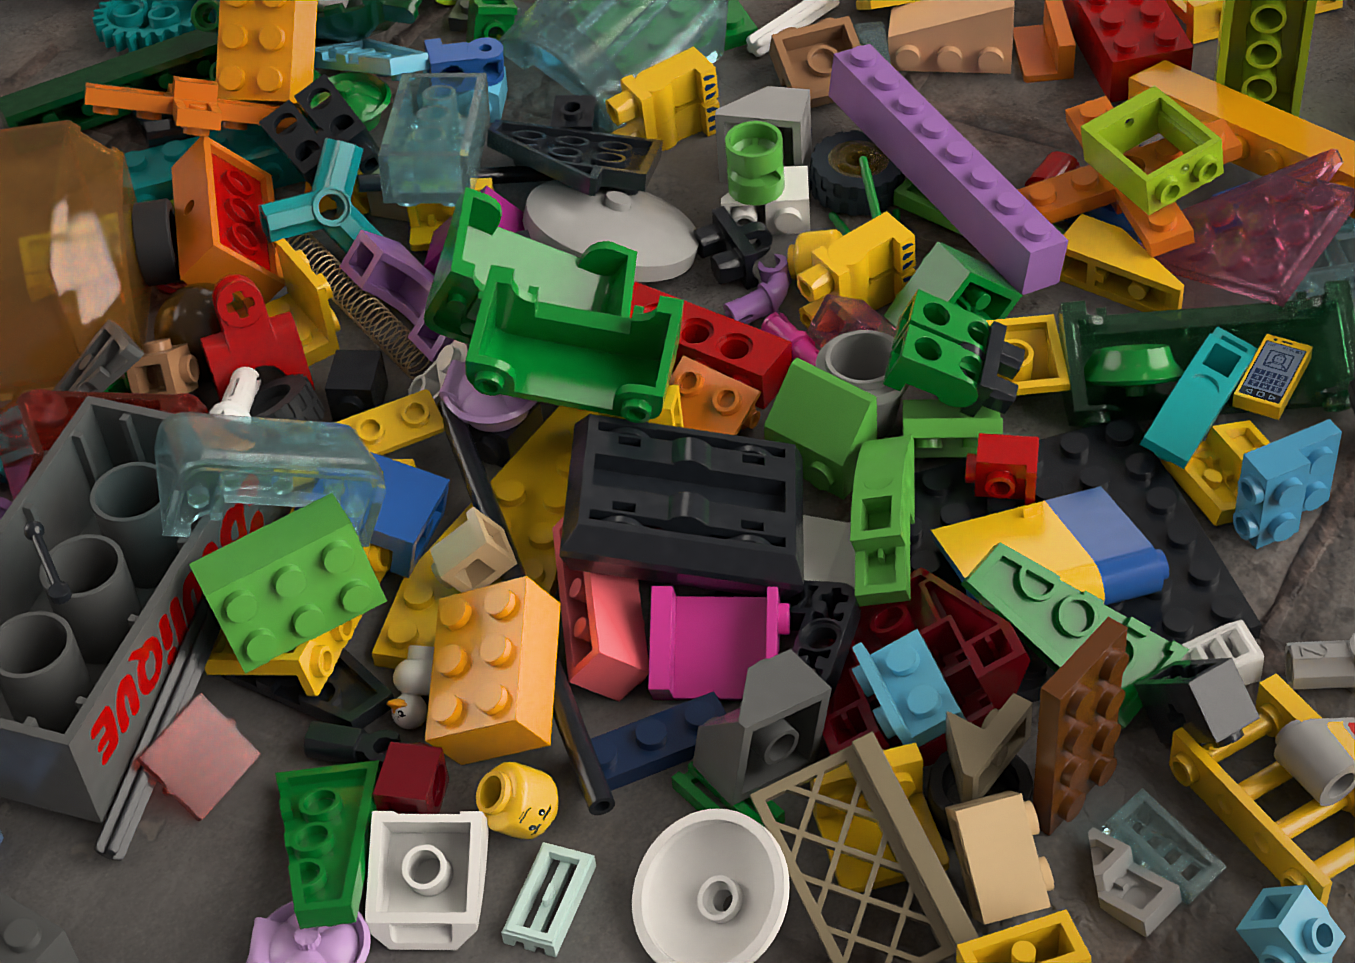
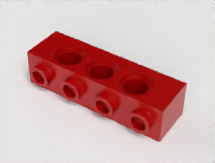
[630,282,792,409]

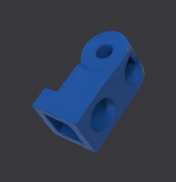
[424,38,504,95]

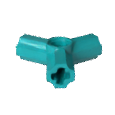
[258,138,384,254]

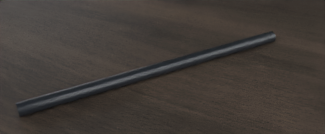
[437,399,615,816]

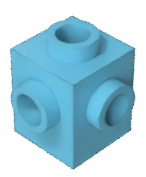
[1236,885,1346,963]

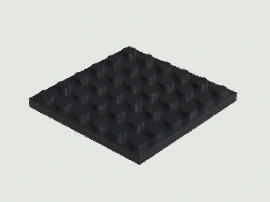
[910,415,1262,702]

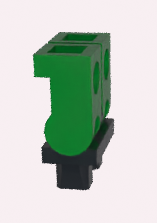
[883,289,1025,418]

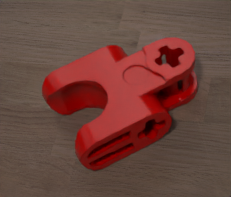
[200,274,315,402]

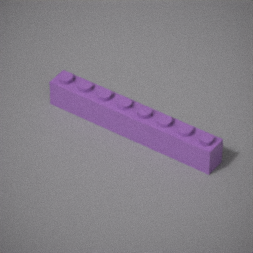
[828,44,1068,295]

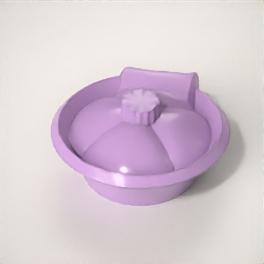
[439,360,537,432]
[246,901,371,963]

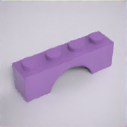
[339,230,454,362]

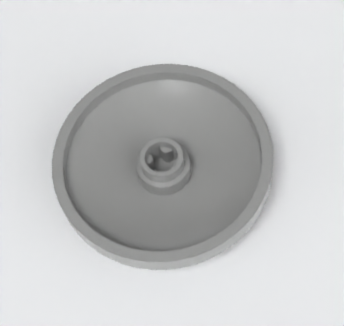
[523,180,699,282]

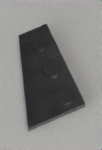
[222,648,394,729]

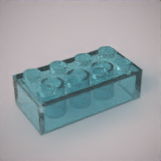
[378,73,490,207]

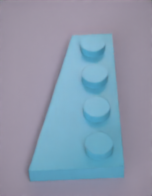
[314,38,430,81]

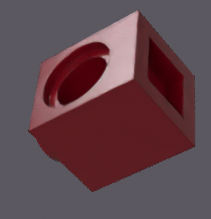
[373,742,450,814]

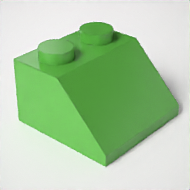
[764,358,877,500]

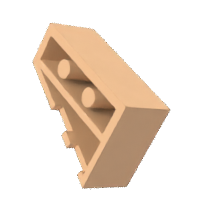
[888,0,1015,74]

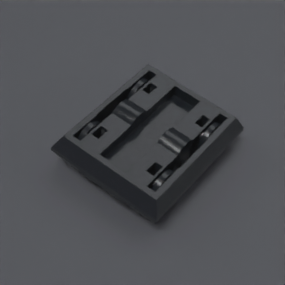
[559,414,804,600]

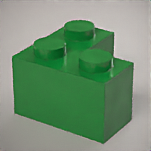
[883,241,1023,329]

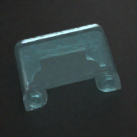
[154,412,386,547]

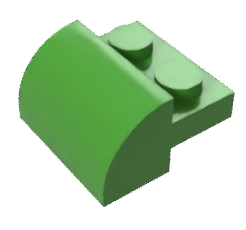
[902,399,1003,458]

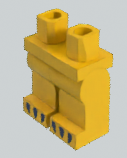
[605,46,720,151]
[797,211,916,335]

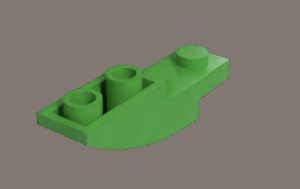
[850,435,915,606]

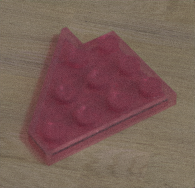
[1140,148,1355,307]

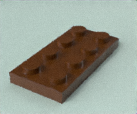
[1033,616,1129,836]

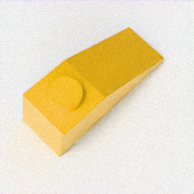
[1059,213,1184,325]

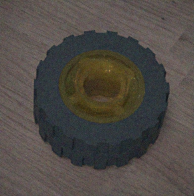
[809,130,905,216]

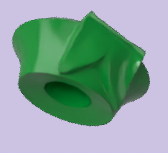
[300,72,391,131]
[1081,344,1185,397]

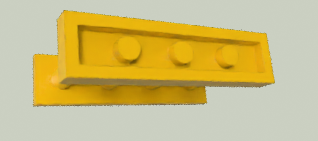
[1169,674,1355,907]

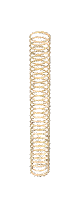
[287,232,434,380]

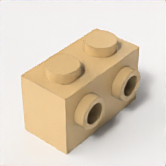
[945,790,1054,925]

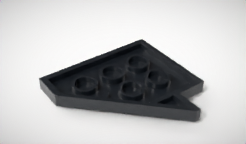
[487,119,663,196]

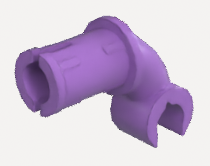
[723,254,792,325]

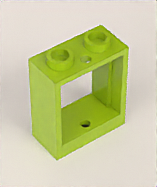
[1081,85,1224,215]

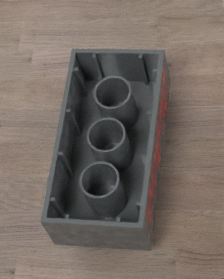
[0,396,287,824]

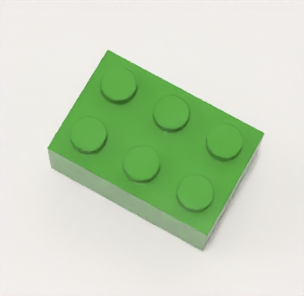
[189,493,387,674]

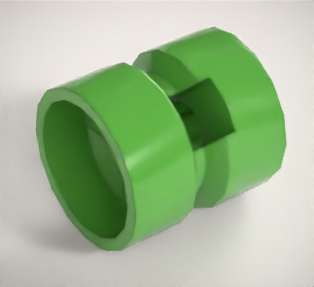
[725,121,785,206]

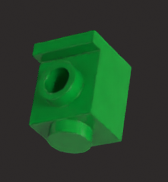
[466,0,518,52]

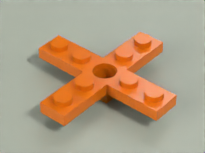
[84,76,302,136]
[1018,96,1242,258]

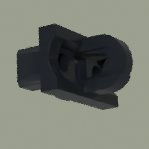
[693,206,773,290]

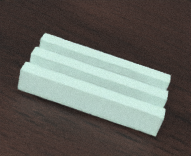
[501,842,596,958]

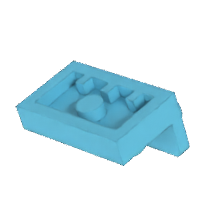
[852,629,967,747]

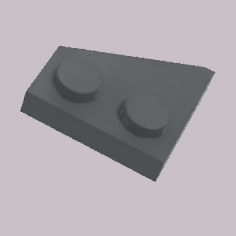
[51,319,144,414]

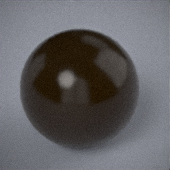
[154,283,243,382]

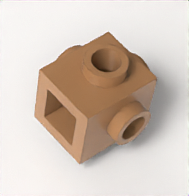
[126,338,200,408]

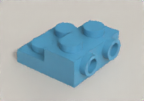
[1233,419,1342,549]

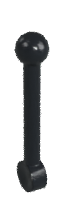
[24,521,72,605]

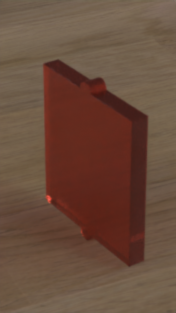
[136,693,261,822]

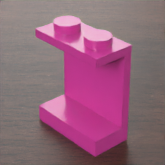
[648,586,790,701]

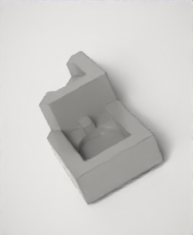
[1088,827,1182,937]

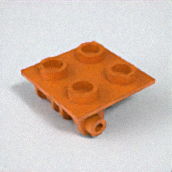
[669,356,761,436]

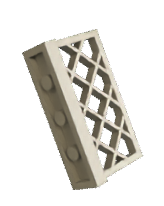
[750,731,979,963]

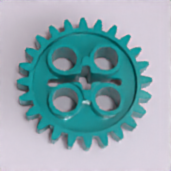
[92,0,219,52]

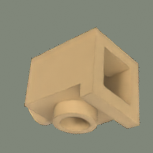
[430,507,517,593]

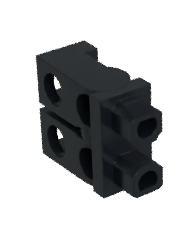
[259,74,383,201]

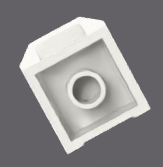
[365,811,489,950]

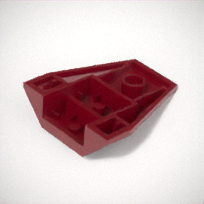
[823,567,1030,767]

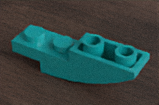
[1140,326,1258,469]

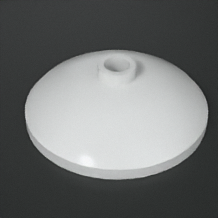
[632,809,790,963]

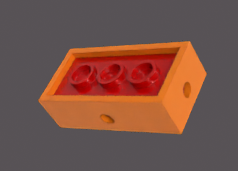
[171,136,285,304]

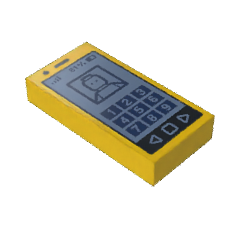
[1232,334,1313,420]

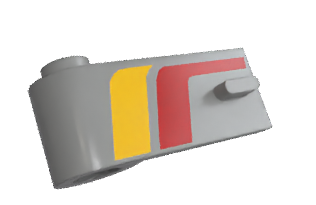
[1274,717,1355,806]

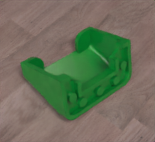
[423,187,637,345]
[465,264,684,423]

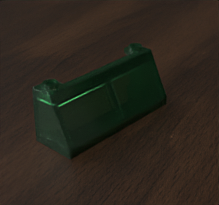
[1055,280,1355,428]

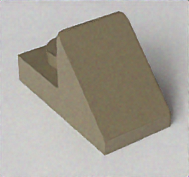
[945,693,1033,803]

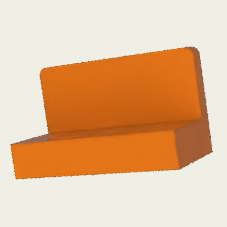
[1013,0,1076,83]

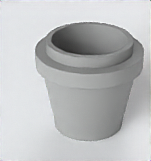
[816,330,910,439]

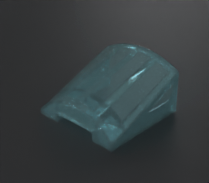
[498,0,729,133]

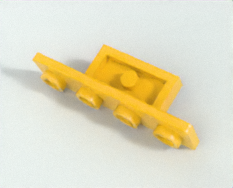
[269,389,444,493]

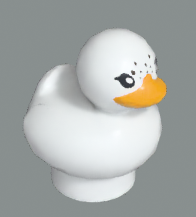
[387,645,434,730]

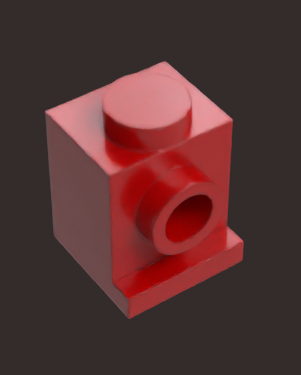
[965,433,1039,505]

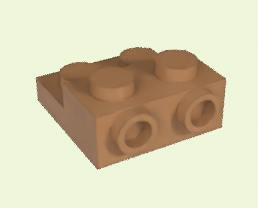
[769,16,861,108]

